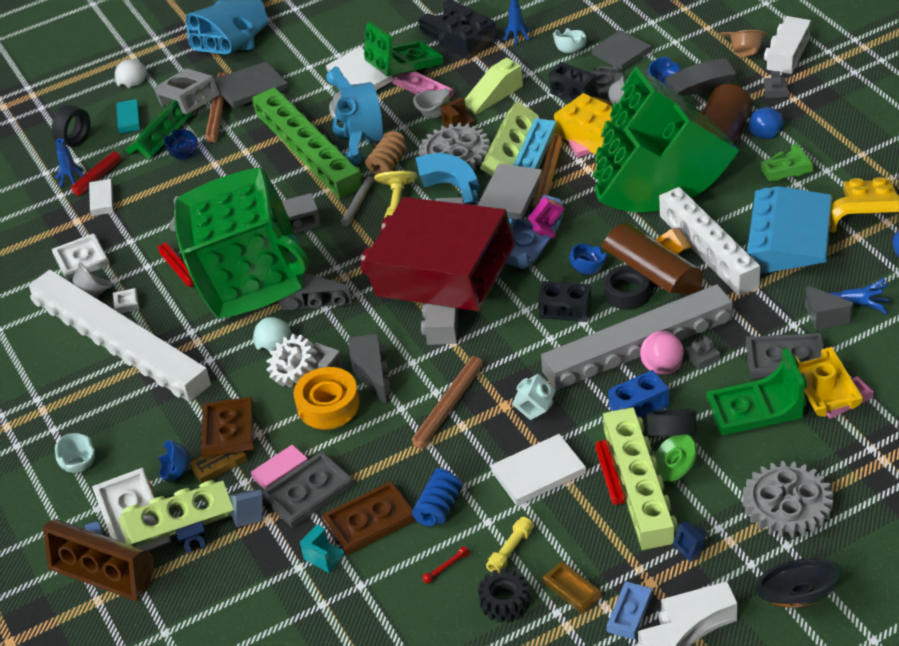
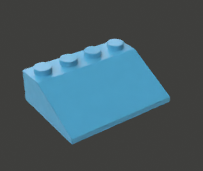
[747,186,832,274]

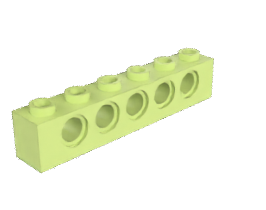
[603,407,678,550]

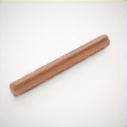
[205,72,227,143]
[532,134,562,211]
[412,356,483,449]

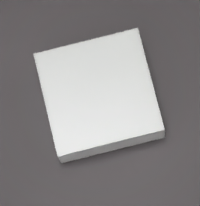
[113,288,139,313]

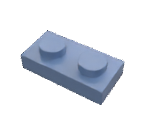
[607,581,652,640]

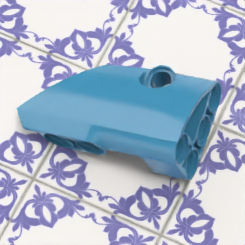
[186,0,268,54]

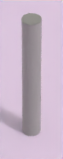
[341,176,374,226]

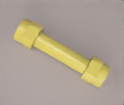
[486,517,534,573]

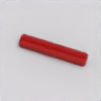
[71,151,122,196]
[158,242,195,287]
[595,439,626,505]

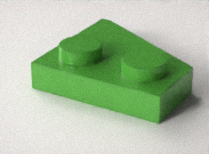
[761,144,813,181]

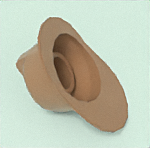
[720,30,767,57]

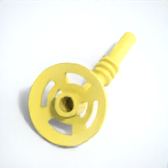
[374,171,419,218]

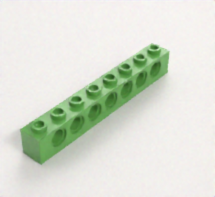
[252,87,362,199]

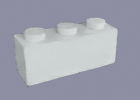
[764,16,811,74]

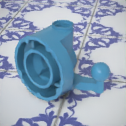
[326,66,383,167]

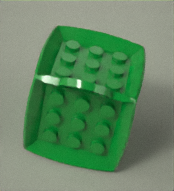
[174,167,309,319]

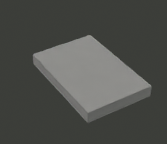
[477,164,543,220]

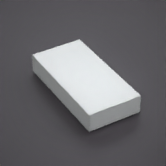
[89,179,114,216]

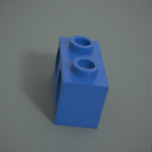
[608,370,669,419]

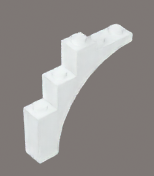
[635,581,737,646]

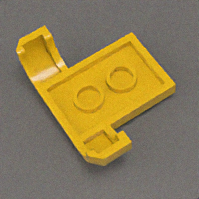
[829,177,899,232]

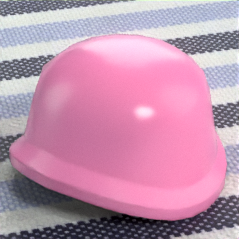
[640,331,684,375]

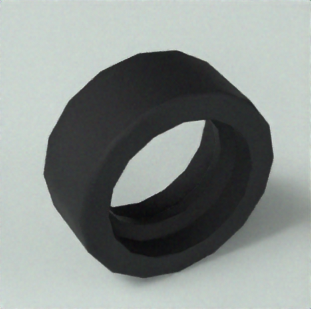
[51,104,91,147]
[604,265,650,310]
[646,409,698,436]

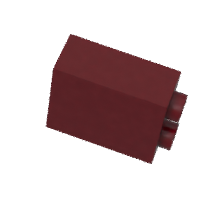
[361,197,516,311]

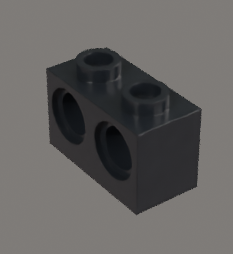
[549,62,598,102]
[538,281,592,322]

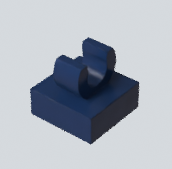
[175,521,205,554]
[672,521,709,562]

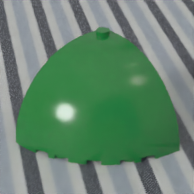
[593,66,739,212]

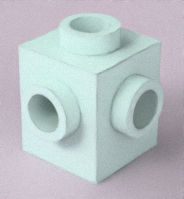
[512,374,556,420]

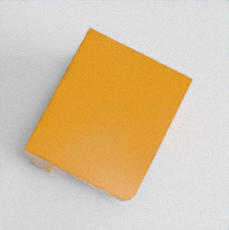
[655,227,691,254]

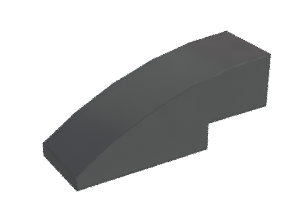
[665,58,736,95]

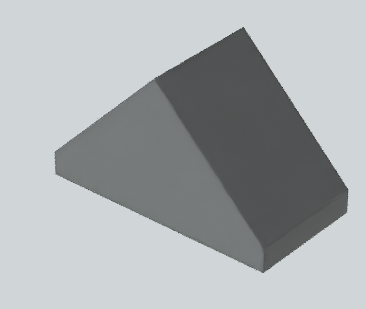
[805,286,854,330]

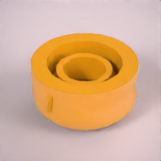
[293,367,359,430]

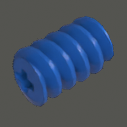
[412,468,463,527]

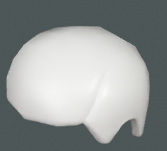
[115,60,147,88]

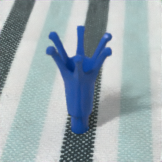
[503,0,531,45]
[55,138,84,187]
[830,278,890,314]

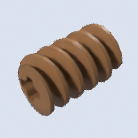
[365,131,407,175]

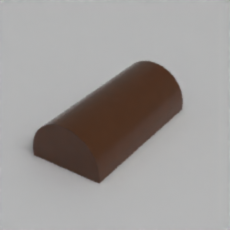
[702,84,753,145]
[601,223,703,294]
[43,519,154,602]

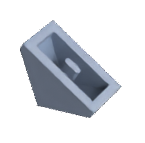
[229,490,262,527]

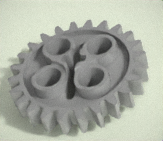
[419,123,490,171]
[743,461,833,538]

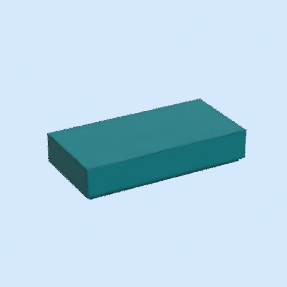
[116,99,140,134]

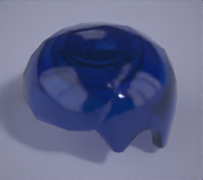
[164,129,198,160]

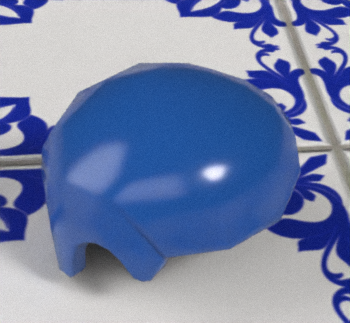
[648,57,681,87]
[749,107,784,139]
[569,243,607,275]
[159,440,190,482]

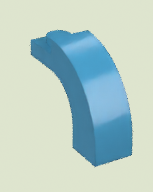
[416,153,481,205]

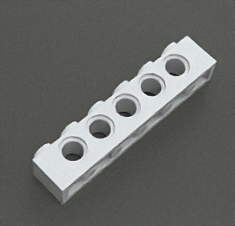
[659,187,760,296]

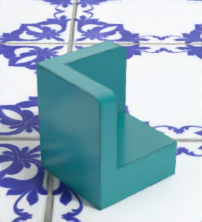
[300,524,345,573]

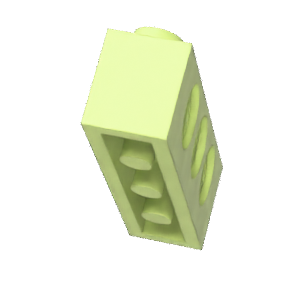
[480,101,539,176]
[118,480,234,547]

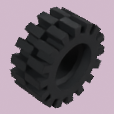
[478,568,530,623]

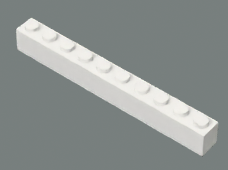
[28,270,211,402]

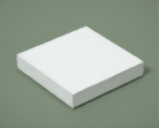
[52,234,110,281]

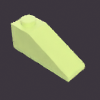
[464,57,523,115]

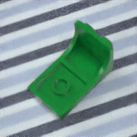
[364,22,443,76]
[706,348,808,435]

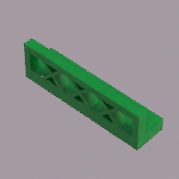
[125,100,196,160]

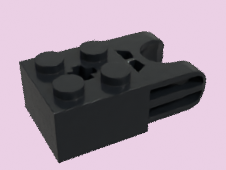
[418,0,497,60]

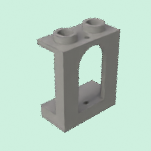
[154,68,220,114]

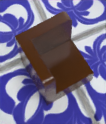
[441,97,475,128]

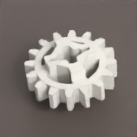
[267,334,317,388]

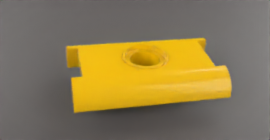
[796,347,863,417]

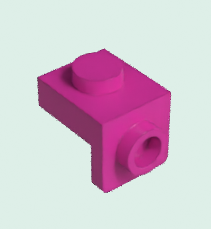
[528,196,564,238]

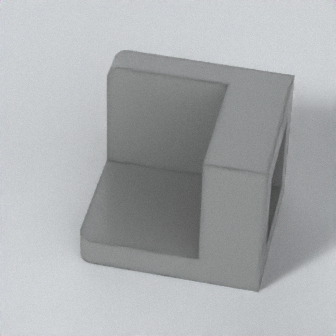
[307,343,343,373]

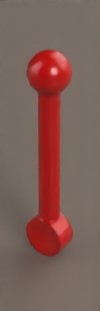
[422,546,470,584]

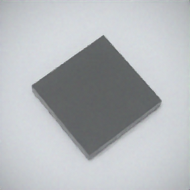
[592,30,651,71]

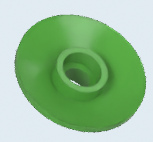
[654,435,697,482]

